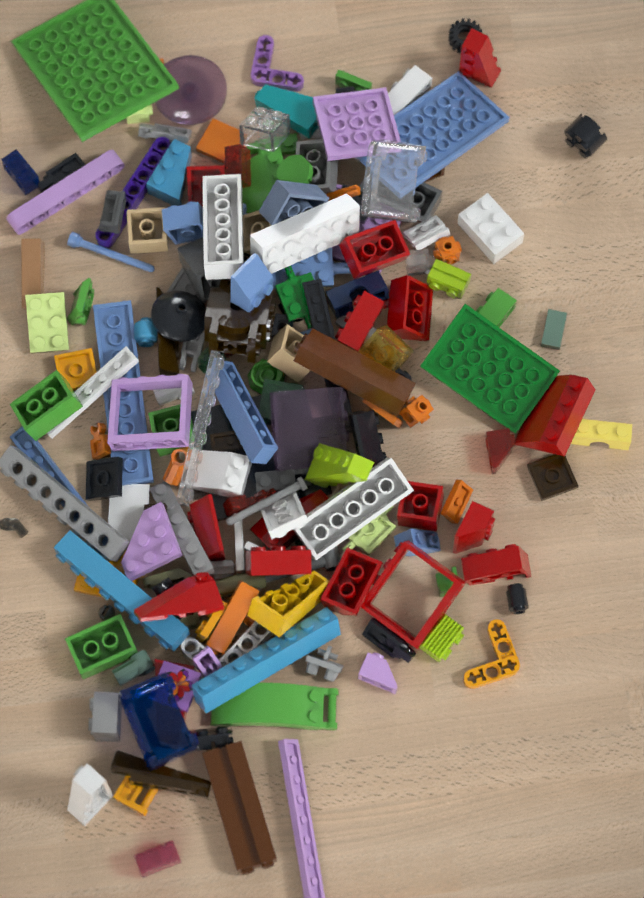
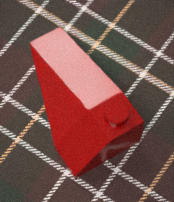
[250,489,329,551]
[134,572,224,622]

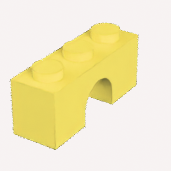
[571,419,633,450]

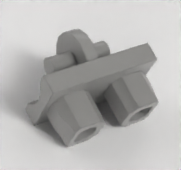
[306,646,344,682]

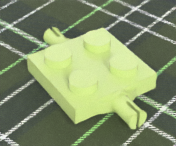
[342,506,396,556]

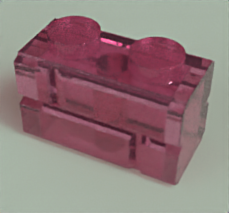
[134,840,181,878]

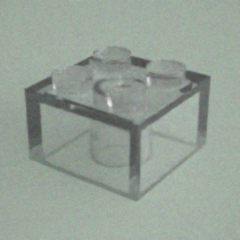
[239,107,290,152]

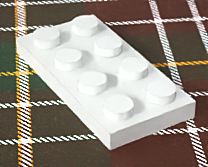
[261,492,309,539]

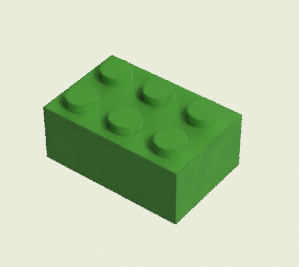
[10,370,83,441]
[65,614,137,680]

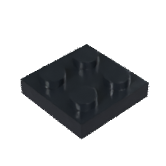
[85,457,123,501]

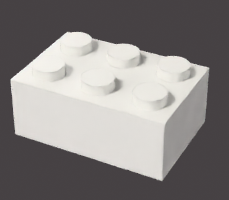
[457,193,524,264]

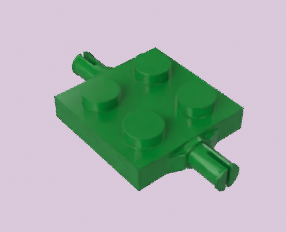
[275,266,314,329]

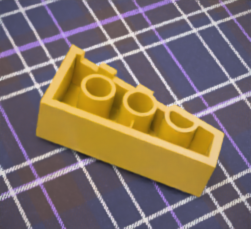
[247,571,329,637]

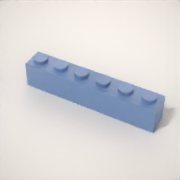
[206,360,278,464]

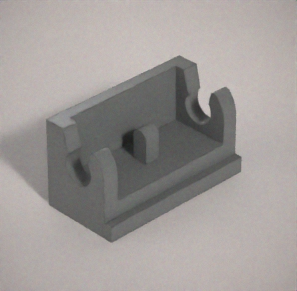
[98,190,127,234]

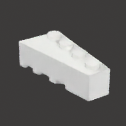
[67,764,113,826]

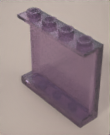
[269,387,350,471]

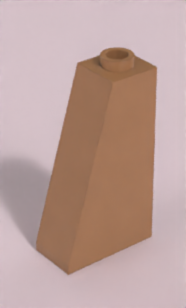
[21,238,45,310]

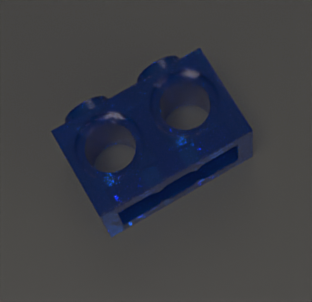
[1,149,40,196]

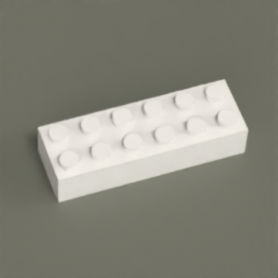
[203,174,244,280]
[250,194,360,274]
[293,457,414,560]

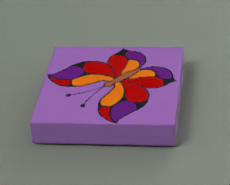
[149,661,202,713]

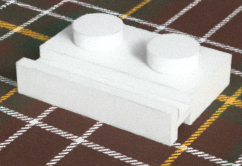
[404,215,450,251]

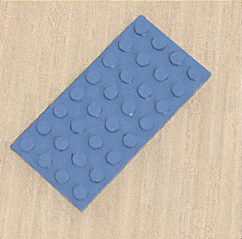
[356,71,510,198]

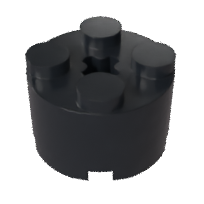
[564,114,607,159]

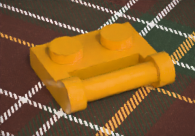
[113,776,159,816]

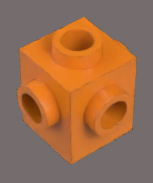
[433,236,462,265]
[399,395,434,428]

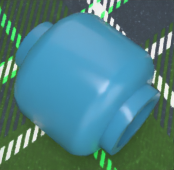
[134,317,158,347]

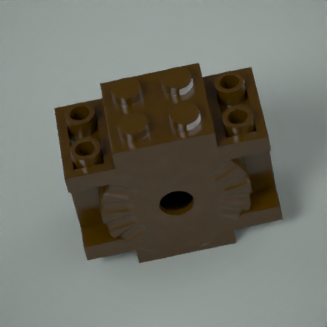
[205,279,275,363]

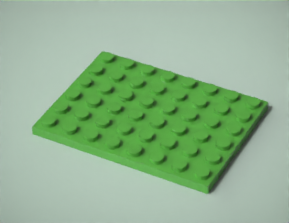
[11,0,179,142]

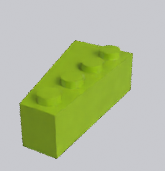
[305,443,374,488]

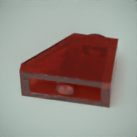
[485,428,515,474]

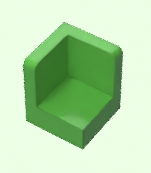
[436,566,458,597]

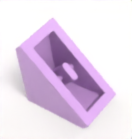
[192,646,223,678]

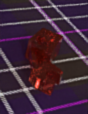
[223,488,276,516]

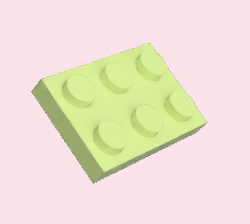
[25,292,69,353]

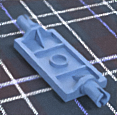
[271,248,351,289]

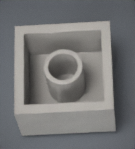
[88,692,122,742]

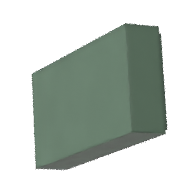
[541,309,567,350]

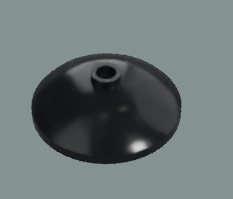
[151,290,206,342]

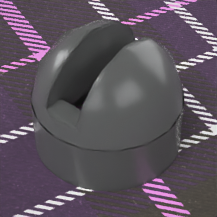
[99,604,115,621]

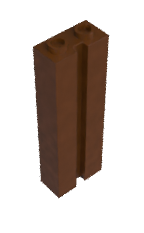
[293,329,416,417]
[202,741,277,875]

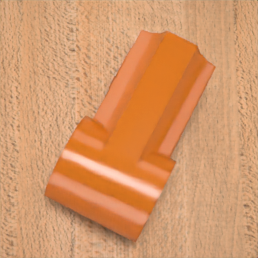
[162,447,194,486]

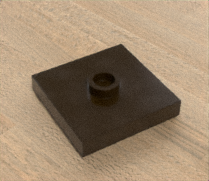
[527,454,579,501]

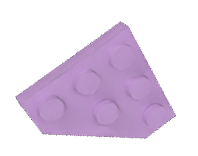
[121,502,183,581]

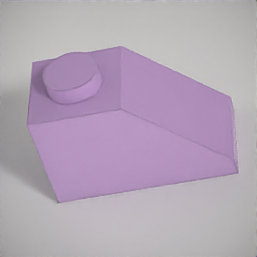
[358,652,397,694]

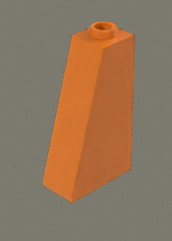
[206,580,259,655]

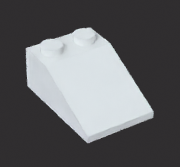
[185,450,252,501]

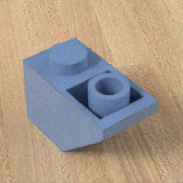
[394,529,441,557]

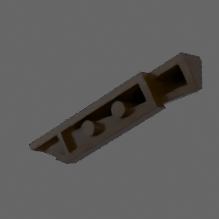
[156,287,179,376]
[111,751,211,798]

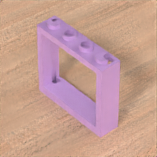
[107,374,193,451]

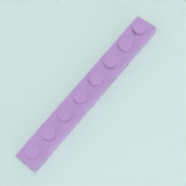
[278,739,325,898]

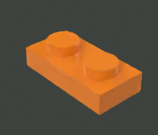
[440,479,473,524]

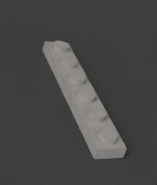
[149,481,215,575]

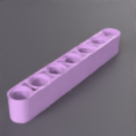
[6,150,125,235]

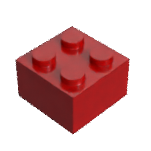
[397,481,444,531]

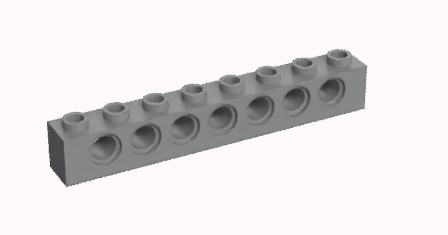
[0,445,130,562]

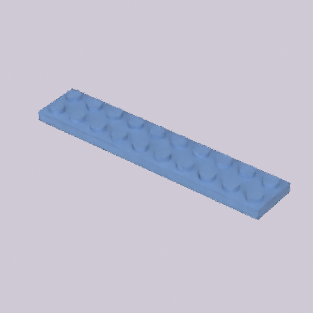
[93,300,154,486]

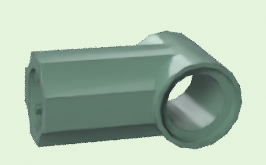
[112,650,155,686]

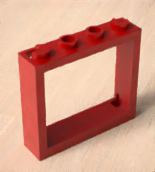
[361,540,466,649]

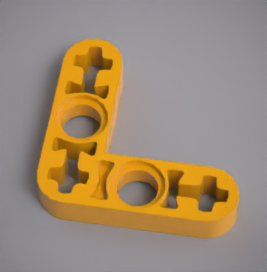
[463,619,520,689]

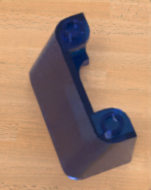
[119,672,200,771]

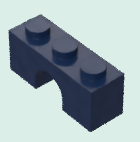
[326,270,389,319]

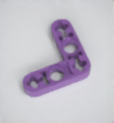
[251,35,304,92]

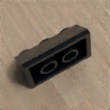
[349,410,387,468]

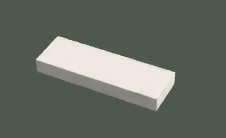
[234,513,245,574]

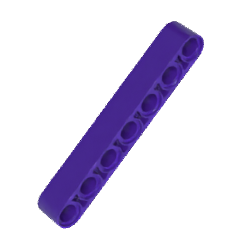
[95,137,171,249]

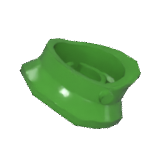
[277,155,313,184]
[247,359,285,395]

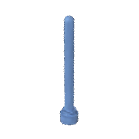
[67,232,155,272]

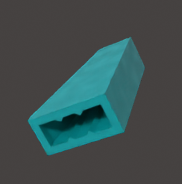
[254,84,319,139]

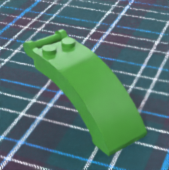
[210,682,339,730]

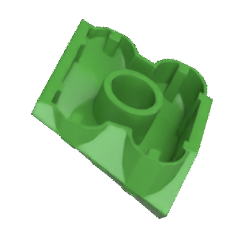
[67,278,94,325]

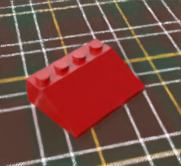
[514,374,596,457]

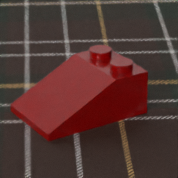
[187,165,226,208]

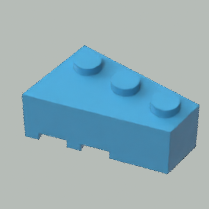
[146,139,192,206]

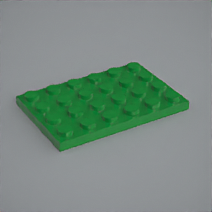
[420,304,560,434]

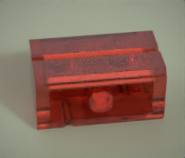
[225,144,251,188]

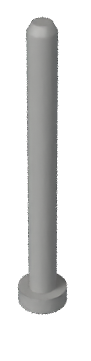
[226,477,307,525]

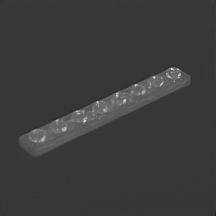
[176,350,224,507]

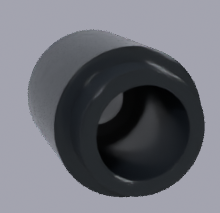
[506,583,529,615]

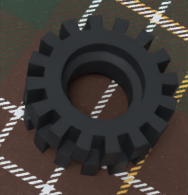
[449,18,482,54]

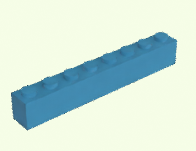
[54,530,190,652]
[191,607,341,713]

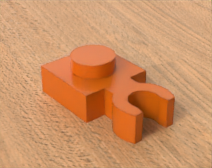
[90,423,111,460]

